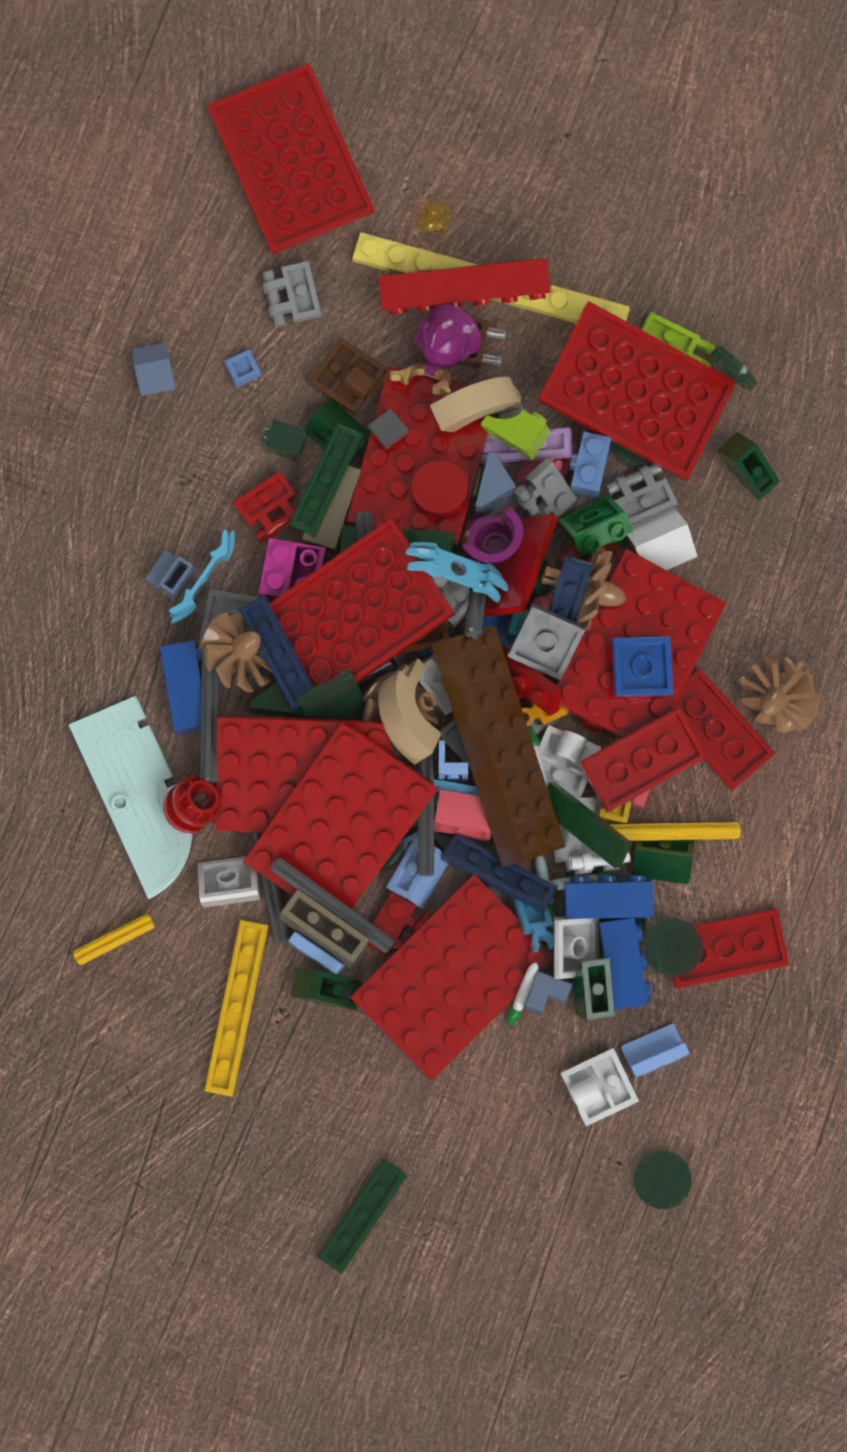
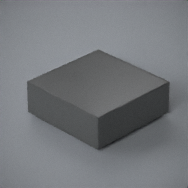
[368,409,408,449]

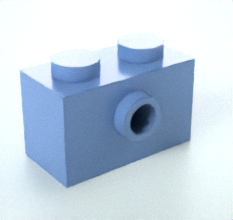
[570,432,611,500]

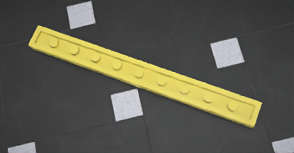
[353,232,630,323]

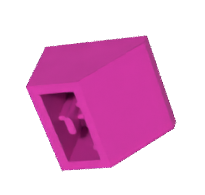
[259,538,326,602]

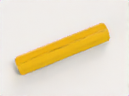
[73,914,155,965]

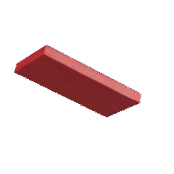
[484,513,558,617]
[674,668,776,792]
[578,706,707,813]
[663,908,790,990]

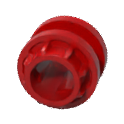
[163,776,221,833]

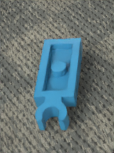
[512,874,554,952]

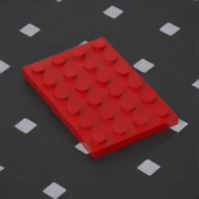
[207,63,375,256]
[537,301,736,481]
[347,367,493,549]
[270,518,456,712]
[556,549,726,739]
[216,715,392,833]
[243,720,439,909]
[350,874,554,1081]

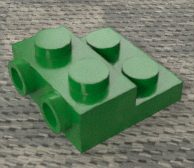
[557,494,633,556]

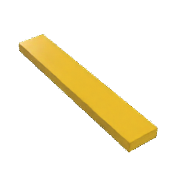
[204,920,269,1097]

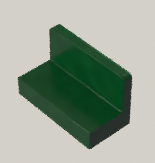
[303,401,371,463]
[632,840,694,884]

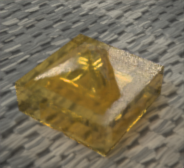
[418,202,452,233]

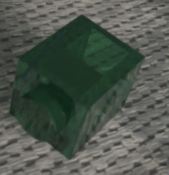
[262,419,308,463]

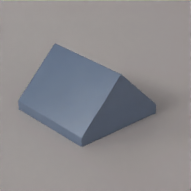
[475,451,516,518]

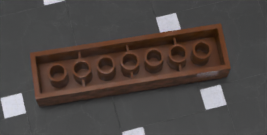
[432,626,566,867]

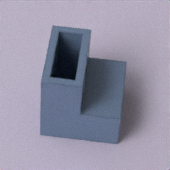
[132,342,176,396]
[146,550,196,601]
[525,972,572,1015]

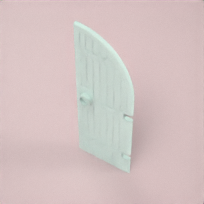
[69,696,192,899]

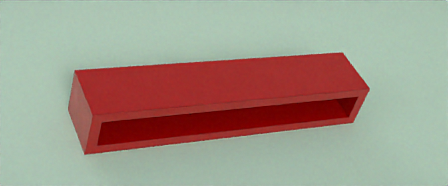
[378,258,552,315]

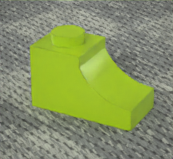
[481,410,551,461]

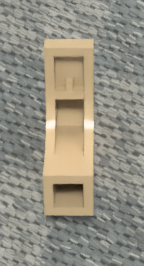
[430,377,523,432]
[378,658,441,765]

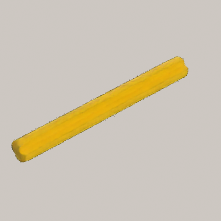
[609,822,741,841]

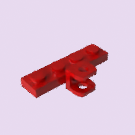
[501,644,561,716]

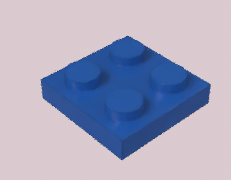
[611,637,673,697]

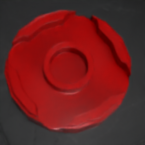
[411,460,469,516]

